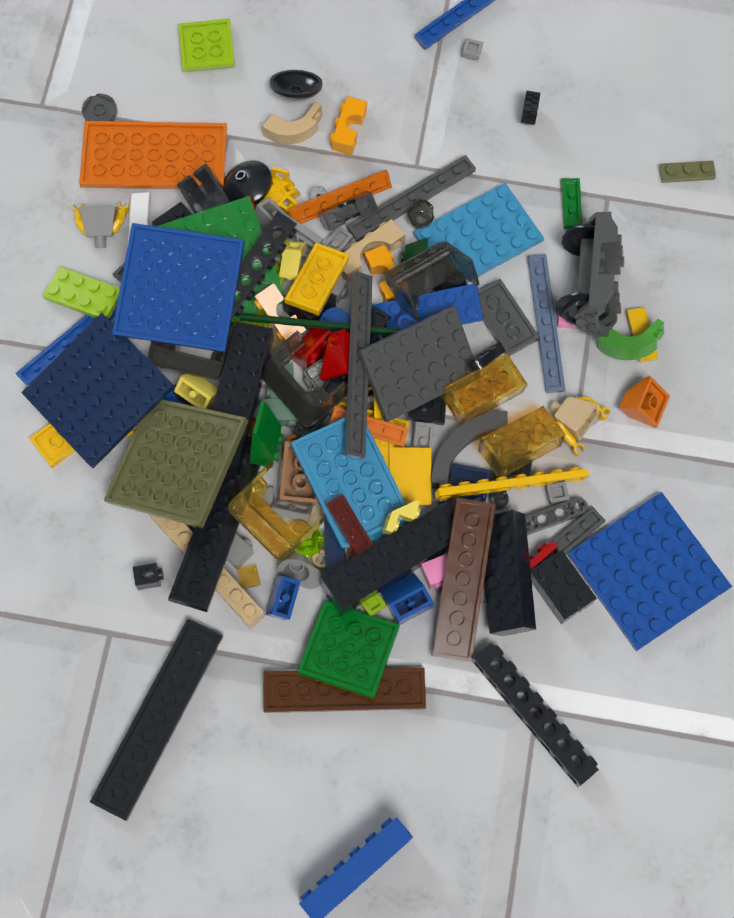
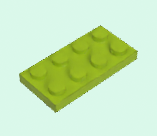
[42,266,120,319]

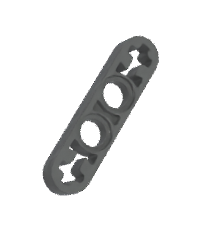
[525,497,588,536]

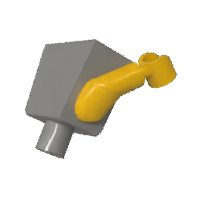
[72,202,129,248]

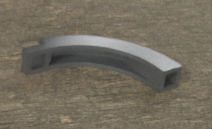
[431,411,508,506]

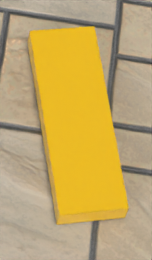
[626,307,658,363]

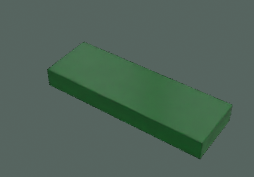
[561,178,582,229]

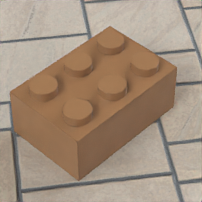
[277,441,318,506]

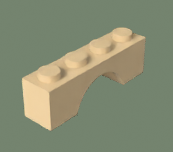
[341,219,405,283]

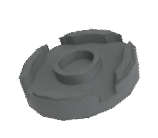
[82,93,118,121]

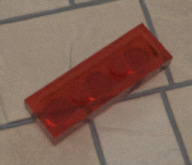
[325,494,373,556]

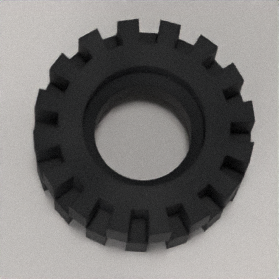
[521,90,541,125]

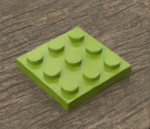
[178,18,235,72]

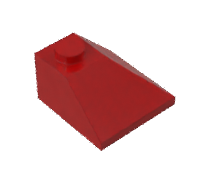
[320,329,350,381]

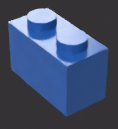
[265,576,301,621]

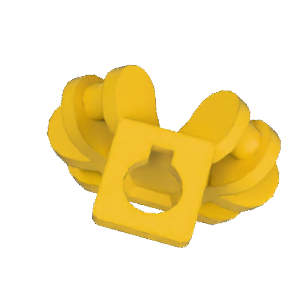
[255,167,300,215]

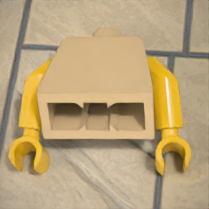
[550,396,610,456]

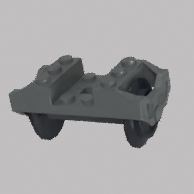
[555,212,625,337]

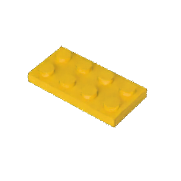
[284,243,350,316]

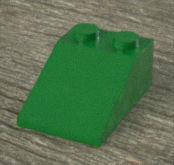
[250,401,284,468]

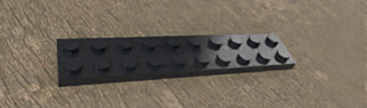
[168,437,261,612]
[90,619,224,821]

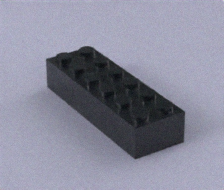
[485,510,536,636]

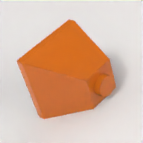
[619,376,670,428]

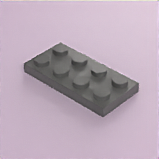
[478,279,540,357]

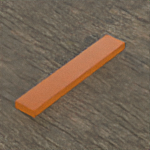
[287,169,392,224]

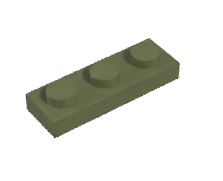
[659,161,716,183]

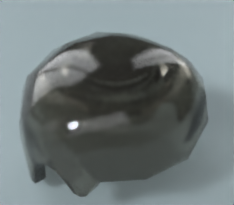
[407,199,434,229]

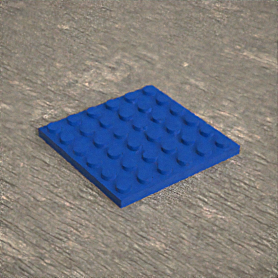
[112,223,245,353]
[567,492,732,652]

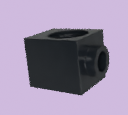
[133,563,164,590]

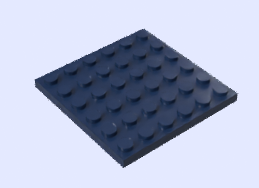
[21,313,176,469]

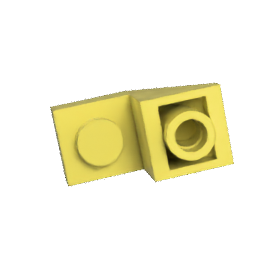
[279,241,305,280]
[382,500,421,535]

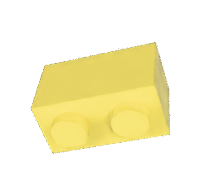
[174,371,218,409]

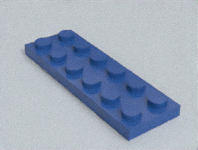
[371,283,484,337]

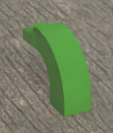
[598,319,664,360]

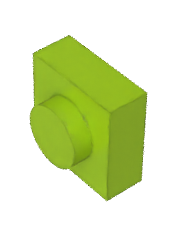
[360,594,387,616]

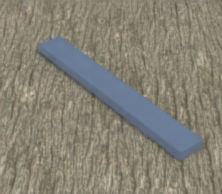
[527,254,565,393]

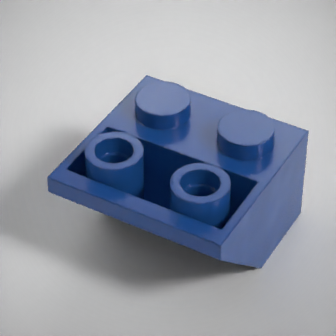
[380,573,434,625]

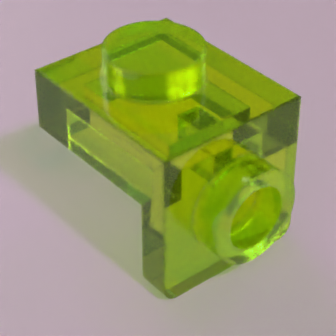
[295,528,324,557]

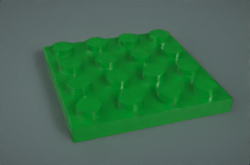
[297,601,400,699]

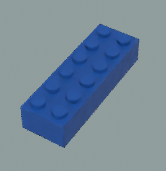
[299,817,413,918]

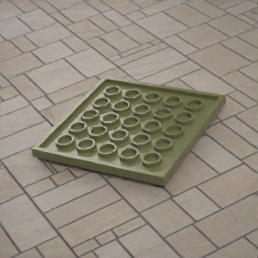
[104,400,249,528]

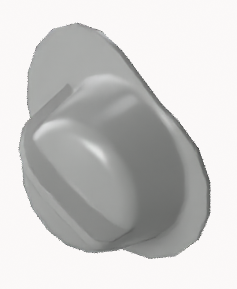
[277,553,322,589]

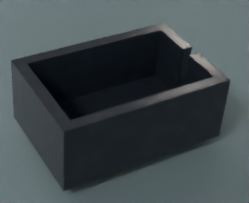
[177,164,232,214]
[531,550,597,625]

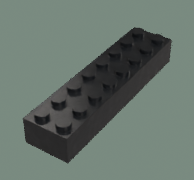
[212,322,274,475]
[320,498,455,616]

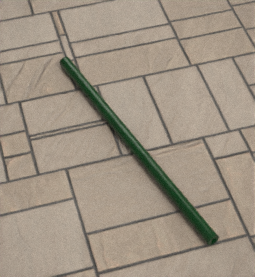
[240,313,402,335]

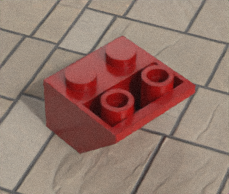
[290,328,331,370]

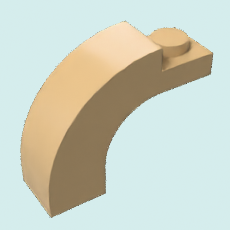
[262,102,323,144]

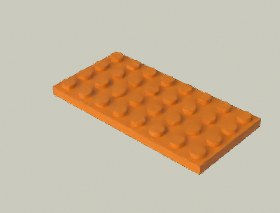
[79,121,227,189]

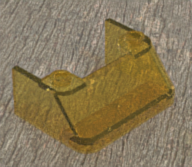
[228,460,326,560]

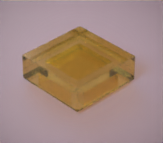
[237,565,261,589]

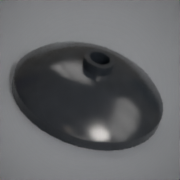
[270,70,323,101]
[224,160,272,205]

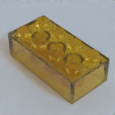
[441,353,528,425]
[478,406,566,478]

